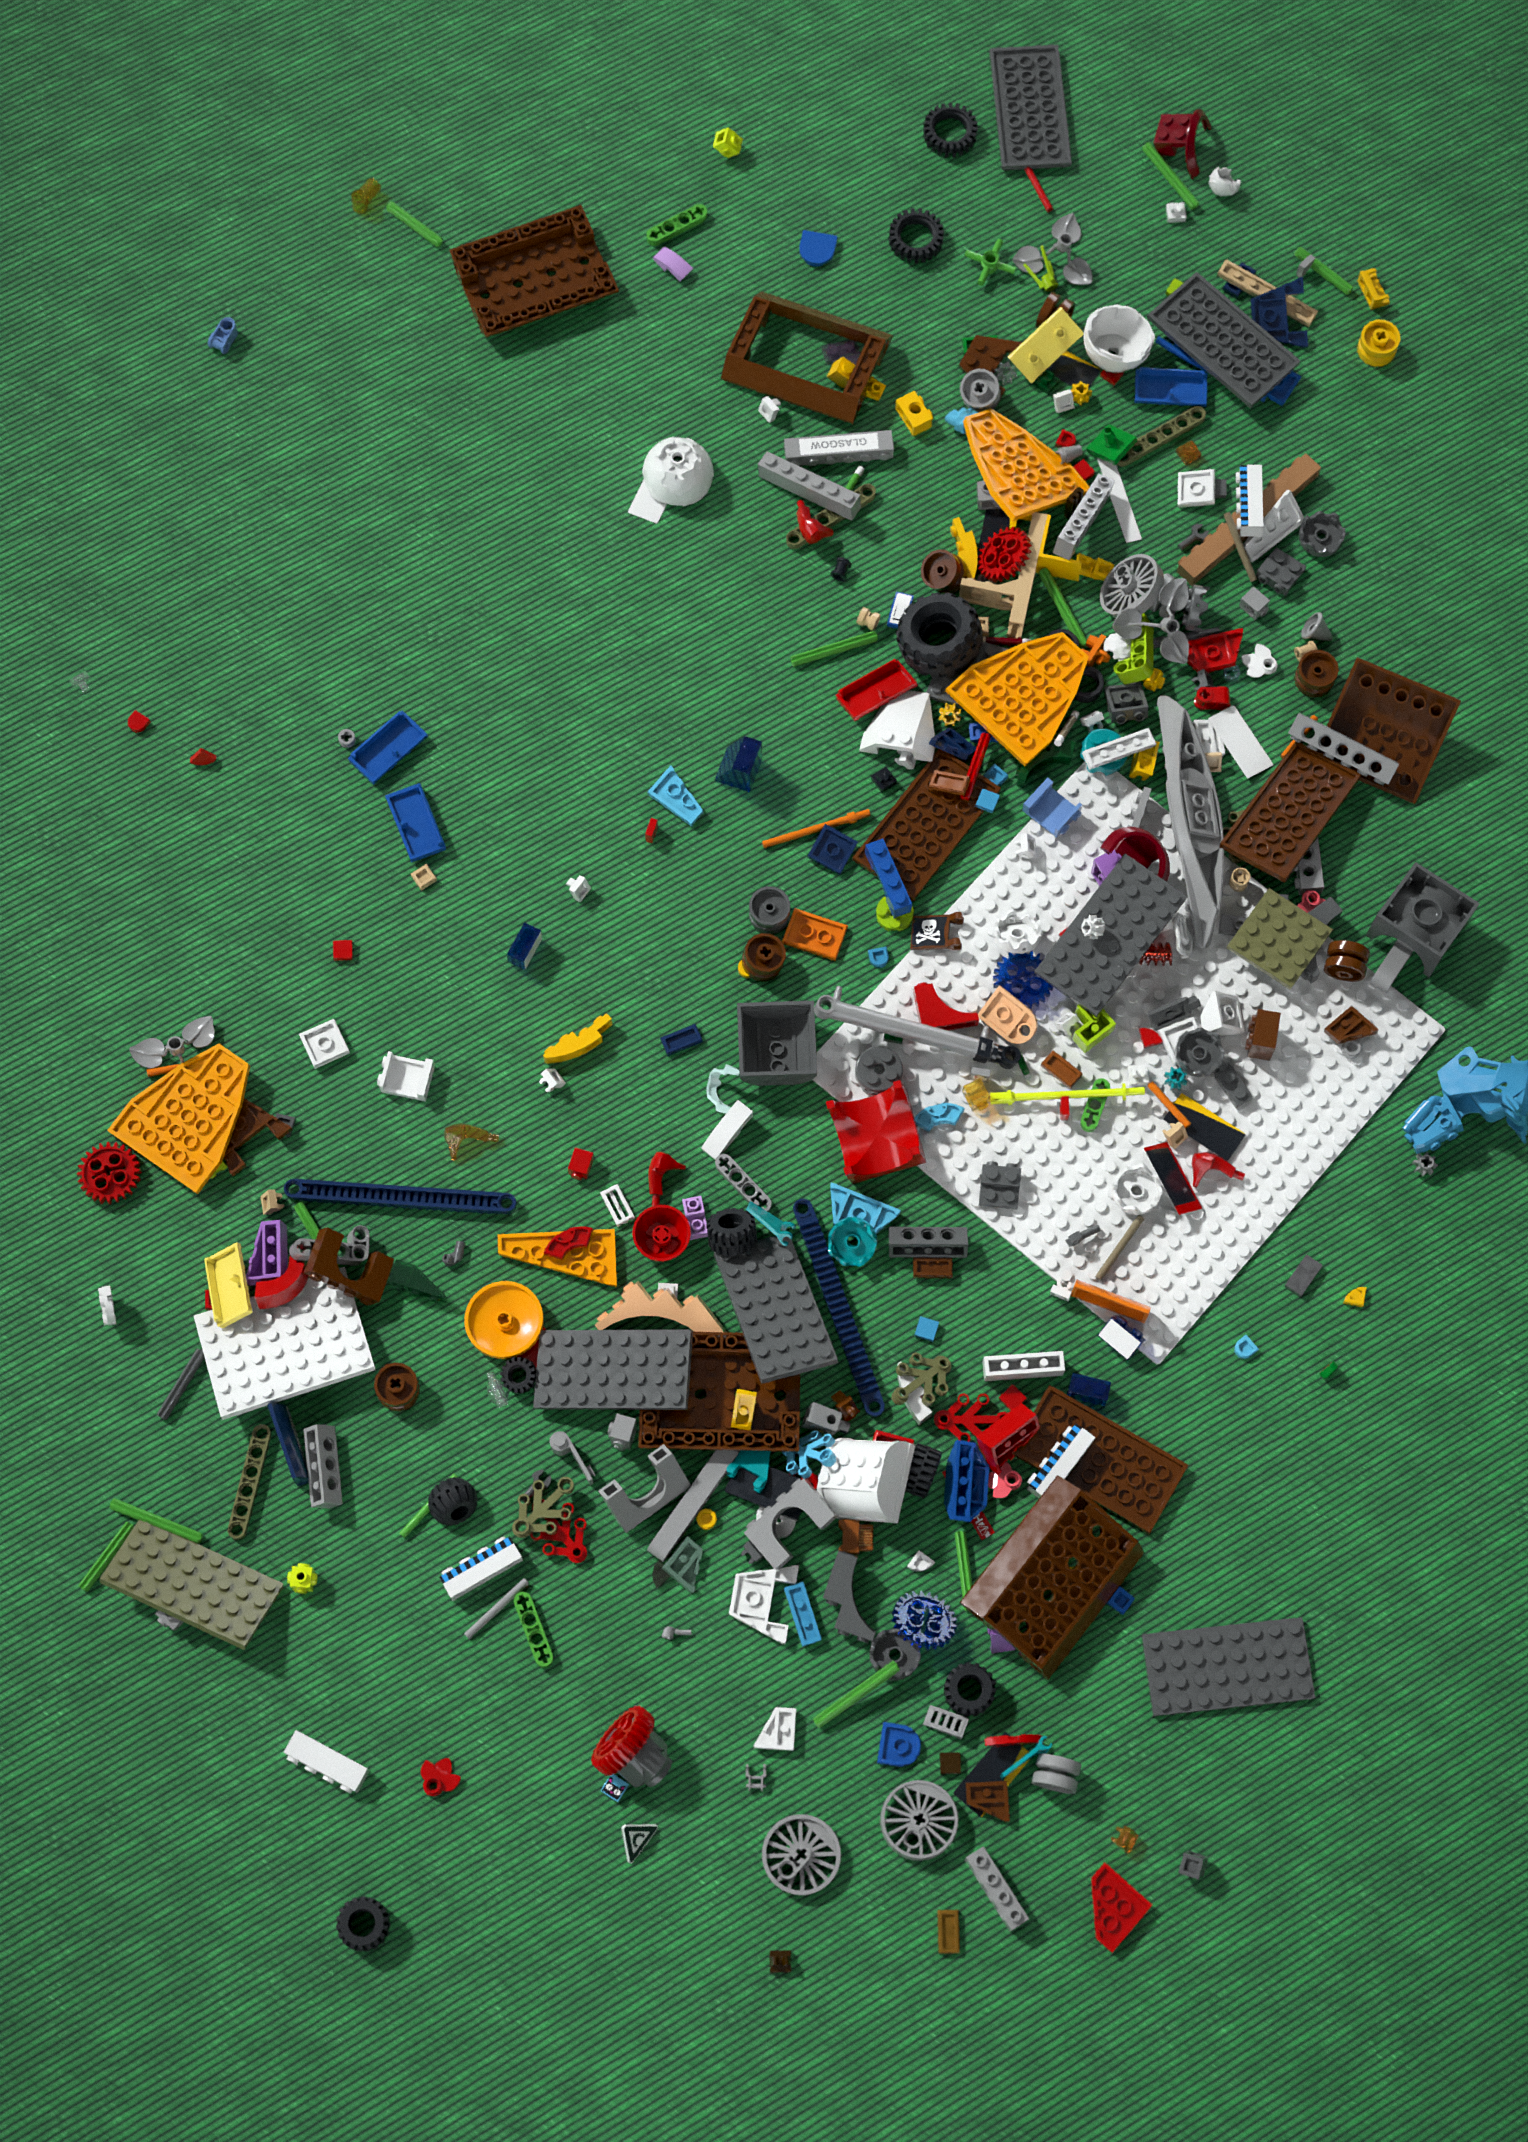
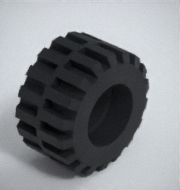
[707,1208,757,1256]
[905,1443,942,1499]
[944,1662,996,1717]
[336,1896,391,1952]

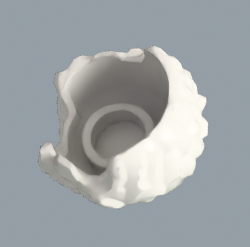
[1209,167,1241,196]
[1103,633,1131,662]

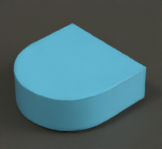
[1234,1335,1259,1359]

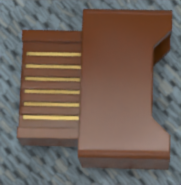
[839,1519,873,1556]

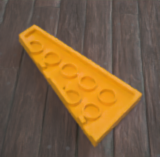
[498,1229,617,1287]

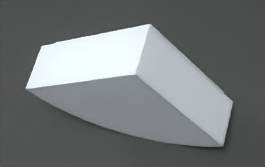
[907,1551,935,1571]

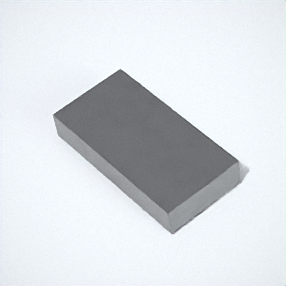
[1284,1254,1323,1297]

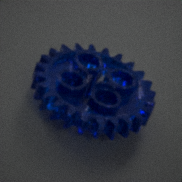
[992,950,1053,1009]
[892,1591,957,1650]

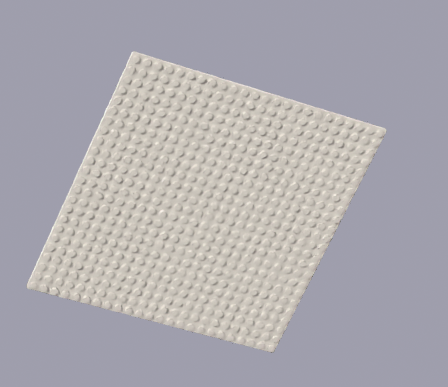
[812,761,1445,1364]

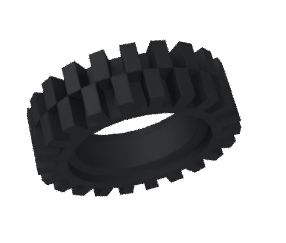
[923,102,978,158]
[889,208,944,264]

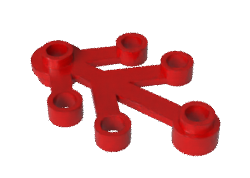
[934,1393,1007,1442]
[530,1499,587,1563]

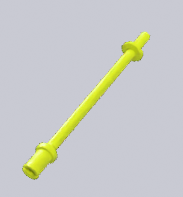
[990,1083,1145,1105]

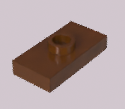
[913,1258,953,1278]

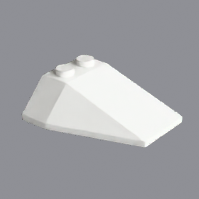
[860,690,936,762]

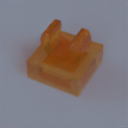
[1176,440,1201,465]
[1111,1826,1139,1854]

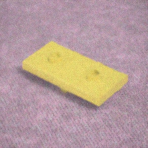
[1008,307,1084,384]
[204,1242,253,1328]

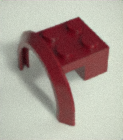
[1153,109,1212,179]
[1100,827,1170,882]

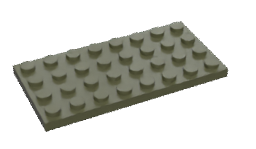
[100,1520,283,1650]

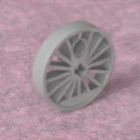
[1100,554,1164,618]
[880,1780,958,1861]
[762,1814,841,1895]

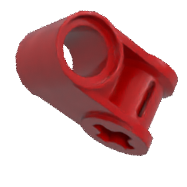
[1194,686,1231,710]

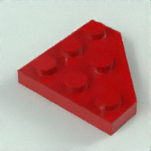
[1091,1862,1152,1953]

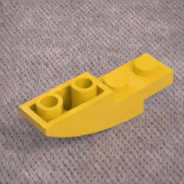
[950,517,978,579]
[543,1013,612,1064]

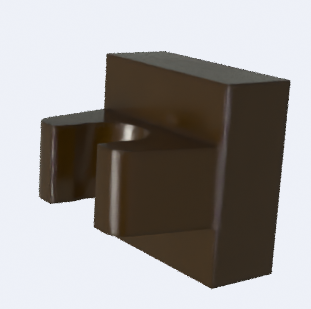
[770,1950,791,1973]

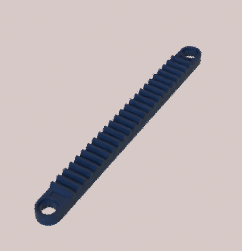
[284,1179,517,1214]
[793,1199,885,1418]

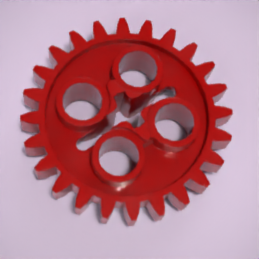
[977,526,1032,582]
[77,1142,141,1204]

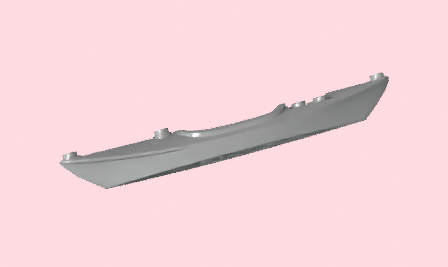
[1157,695,1224,949]

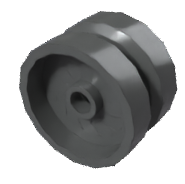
[749,886,790,934]

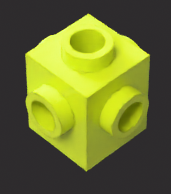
[713,127,743,158]
[287,1563,317,1594]

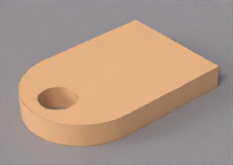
[978,986,1038,1044]

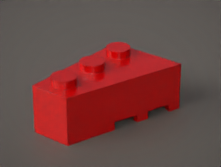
[976,1403,1040,1475]

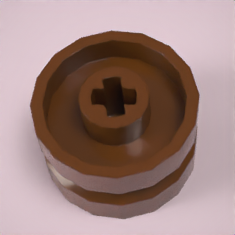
[1035,292,1076,328]
[920,549,968,594]
[1294,650,1339,697]
[742,933,786,982]
[1324,940,1370,982]
[374,1362,420,1411]

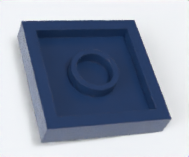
[807,824,858,875]

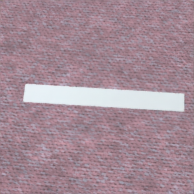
[1097,457,1142,543]

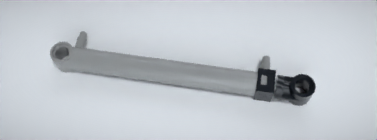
[814,986,1021,1069]

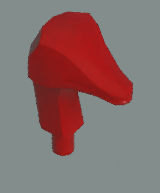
[796,500,834,544]
[648,1152,686,1206]
[1191,1152,1245,1188]

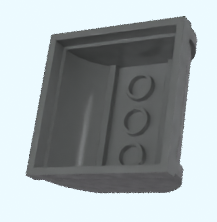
[737,1000,817,1086]

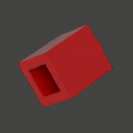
[568,1147,594,1180]

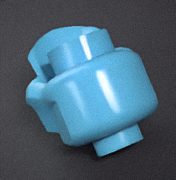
[945,407,979,434]

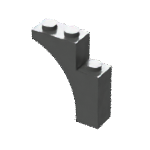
[1301,897,1343,983]
[823,1550,876,1643]

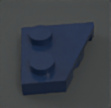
[929,727,976,761]

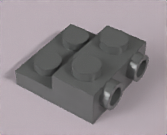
[1256,548,1307,596]
[1104,682,1148,724]
[978,1161,1022,1210]

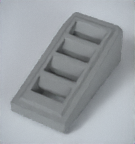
[923,1705,969,1739]

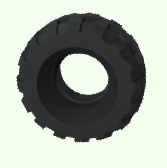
[896,592,983,678]

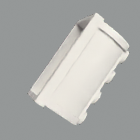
[817,1438,915,1523]

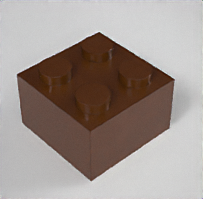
[1245,1009,1281,1061]

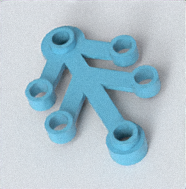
[782,1430,836,1479]

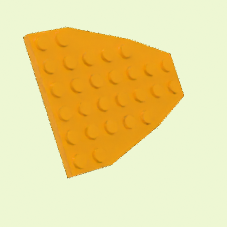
[963,409,1090,521]
[945,632,1089,766]
[107,1044,250,1194]

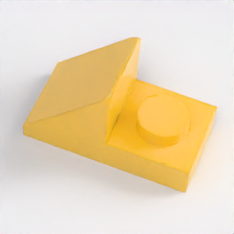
[731,1389,757,1430]

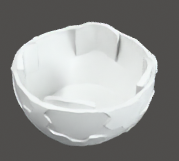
[1084,305,1155,373]
[642,437,714,506]

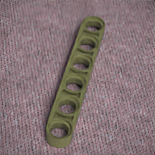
[1117,406,1206,467]
[786,484,876,549]
[228,1424,272,1540]

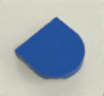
[799,230,838,267]
[877,1722,921,1767]

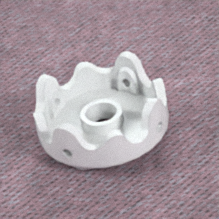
[993,909,1041,954]
[1112,1164,1162,1215]

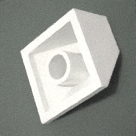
[1200,991,1245,1036]

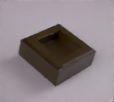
[939,1752,961,1774]

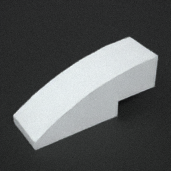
[701,1100,753,1160]
[897,1362,932,1426]

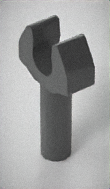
[1177,524,1209,551]
[1065,1225,1101,1247]
[521,1469,552,1503]

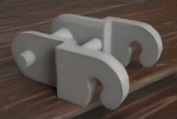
[746,1764,766,1791]

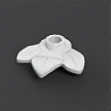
[1241,644,1277,678]

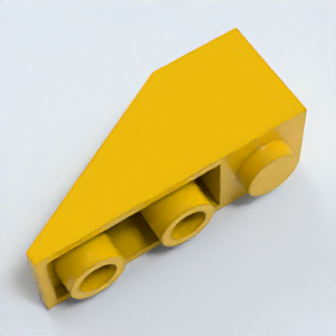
[827,357,886,401]

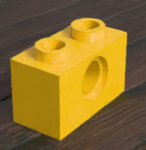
[895,391,933,436]

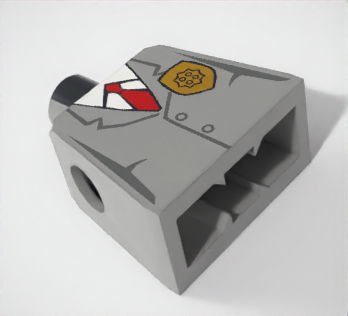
[801,1402,850,1436]

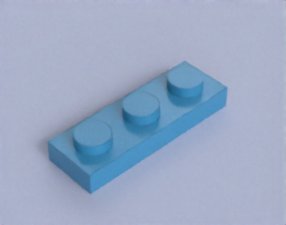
[784,1582,822,1647]

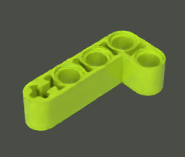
[1114,613,1154,684]

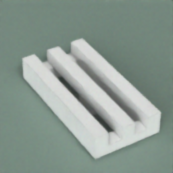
[600,1184,635,1228]

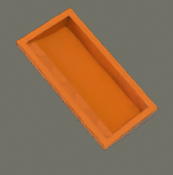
[1071,1279,1151,1324]

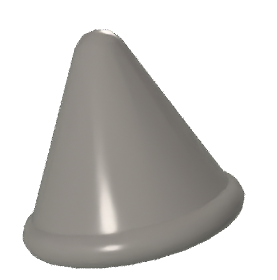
[1301,612,1333,641]

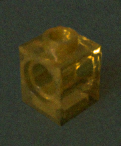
[962,1078,991,1112]

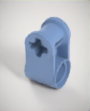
[208,317,238,354]

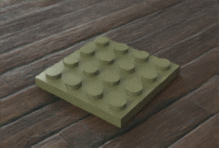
[1227,888,1333,990]

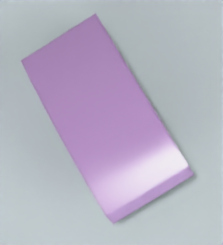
[652,247,693,282]
[682,1196,708,1240]

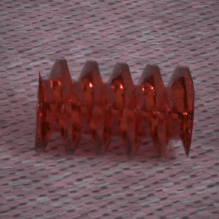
[1138,942,1173,966]

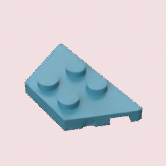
[830,1182,901,1234]

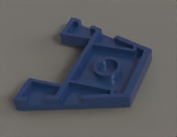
[1250,277,1308,348]

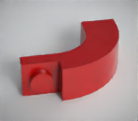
[255,1256,309,1309]

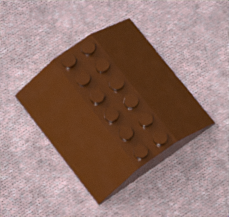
[1317,657,1462,804]

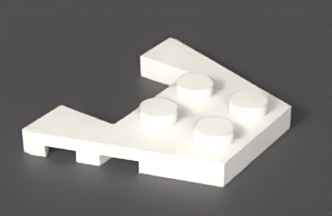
[729,1565,799,1644]

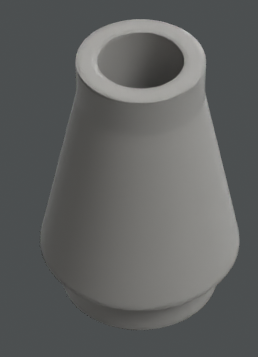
[1055,445,1083,464]

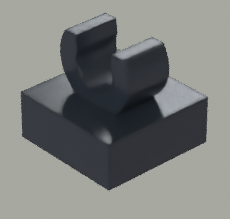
[871,767,897,793]

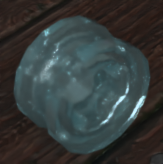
[1223,665,1240,683]

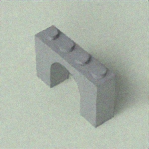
[598,1444,691,1533]
[744,1479,838,1570]

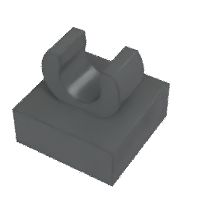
[1192,669,1214,692]
[741,1540,764,1564]

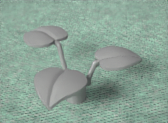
[1013,213,1092,285]
[1112,578,1189,664]
[129,1016,215,1069]

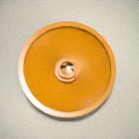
[464,1281,544,1359]

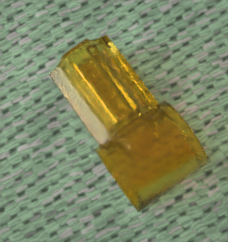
[351,178,381,213]

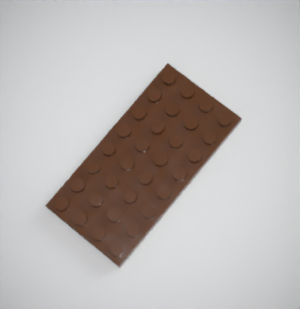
[1219,741,1361,883]
[853,749,1001,902]
[1013,1385,1188,1534]

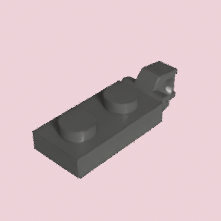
[1148,996,1201,1031]
[1214,1061,1253,1108]

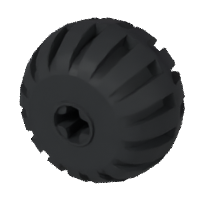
[428,1477,477,1526]

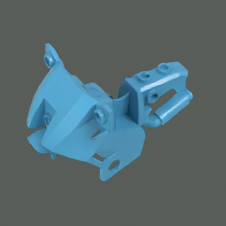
[1402,1046,1528,1154]

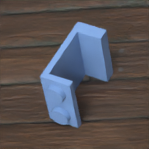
[1022,777,1082,838]

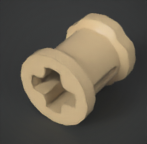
[1294,640,1318,661]

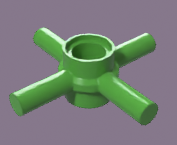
[965,239,1016,286]

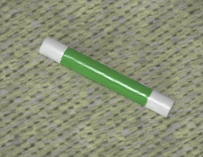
[845,466,865,491]

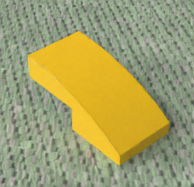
[1076,553,1115,581]

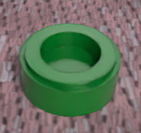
[1319,1361,1338,1379]

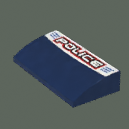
[267,1403,309,1486]

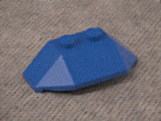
[944,1440,989,1522]

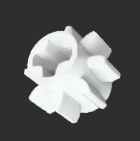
[1081,915,1105,939]

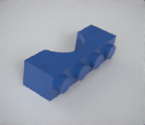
[865,838,912,918]

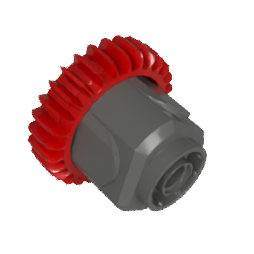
[591,1706,673,1787]

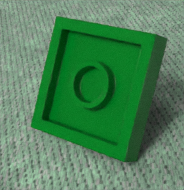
[1086,424,1138,465]

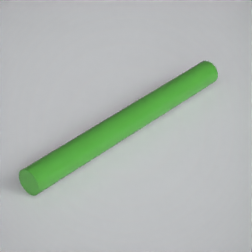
[399,1473,458,1538]

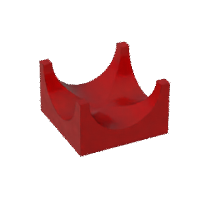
[826,1080,927,1184]

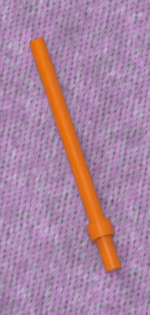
[762,809,871,848]

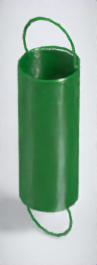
[1018,1051,1031,1080]

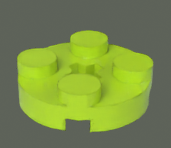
[876,897,914,931]

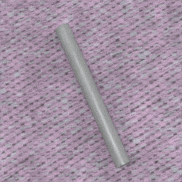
[464,1578,529,1639]

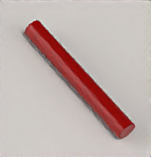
[1025,167,1053,212]

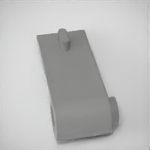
[550,1431,595,1485]

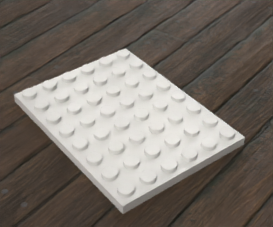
[194,1267,376,1420]

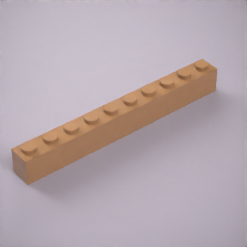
[1177,454,1321,586]

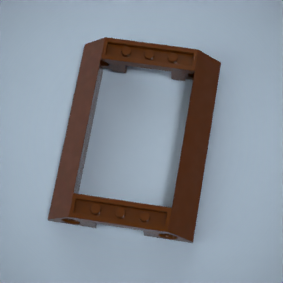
[721,292,893,424]

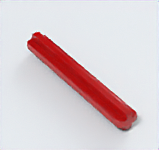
[960,733,991,801]

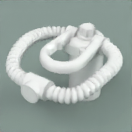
[1161,913,1193,959]

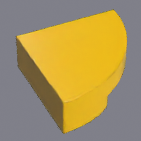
[1343,1287,1367,1308]

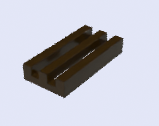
[1064,487,1084,520]

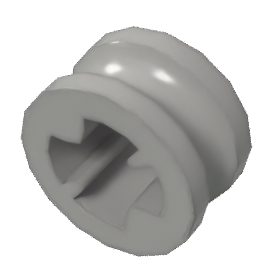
[338,729,356,748]

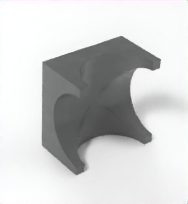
[1365,862,1480,977]

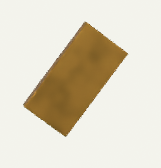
[937,1910,960,1954]

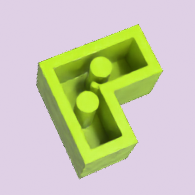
[1072,1005,1116,1053]

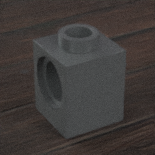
[1179,1851,1209,1879]

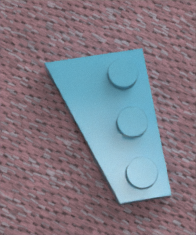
[648,765,703,827]

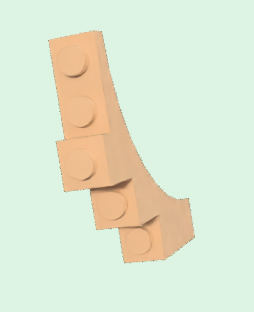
[595,1281,727,1332]

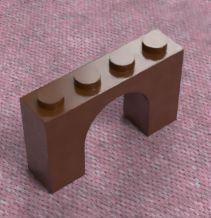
[304,1227,394,1305]

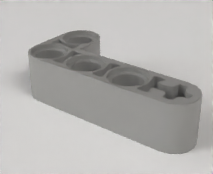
[1370,939,1414,992]
[289,1225,369,1266]

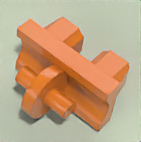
[1081,634,1111,667]

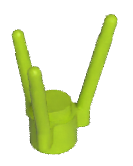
[1023,245,1058,292]

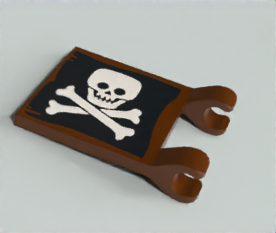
[910,912,964,951]

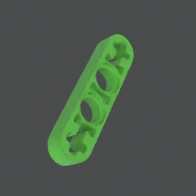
[646,204,707,246]
[514,1592,554,1668]

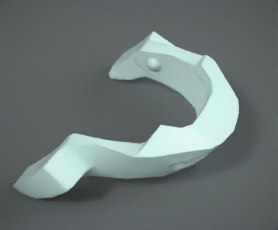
[707,1064,739,1113]

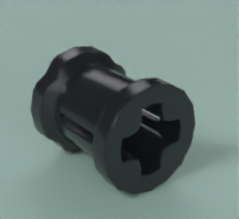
[830,557,852,582]

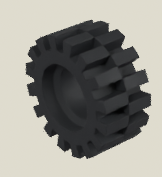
[500,1357,537,1394]

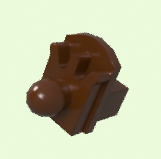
[831,1390,860,1422]

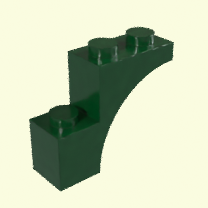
[1015,736,1076,788]

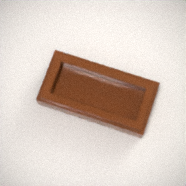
[929,770,971,796]
[1041,1050,1083,1089]

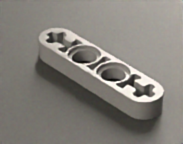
[715,1154,772,1212]

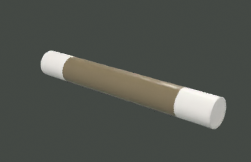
[1054,710,1079,746]

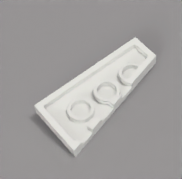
[1243,490,1304,562]

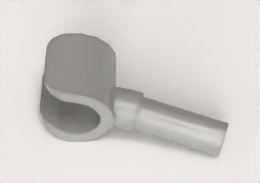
[662,1626,691,1640]

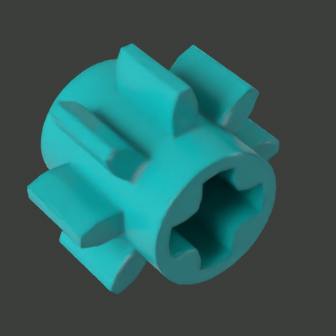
[1164,1067,1188,1091]

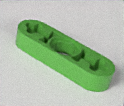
[1080,1078,1110,1132]

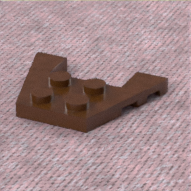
[959,335,1023,404]
[224,1098,293,1176]

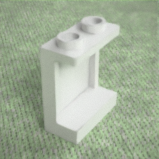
[377,1051,435,1102]

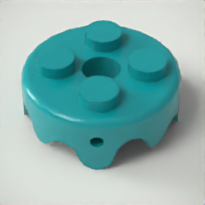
[1080,729,1127,776]
[828,1217,877,1267]

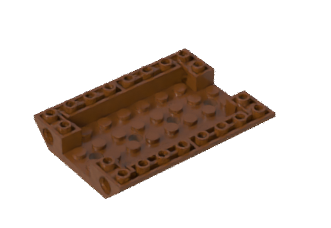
[449,205,619,338]
[638,1332,800,1452]
[959,1475,1144,1680]

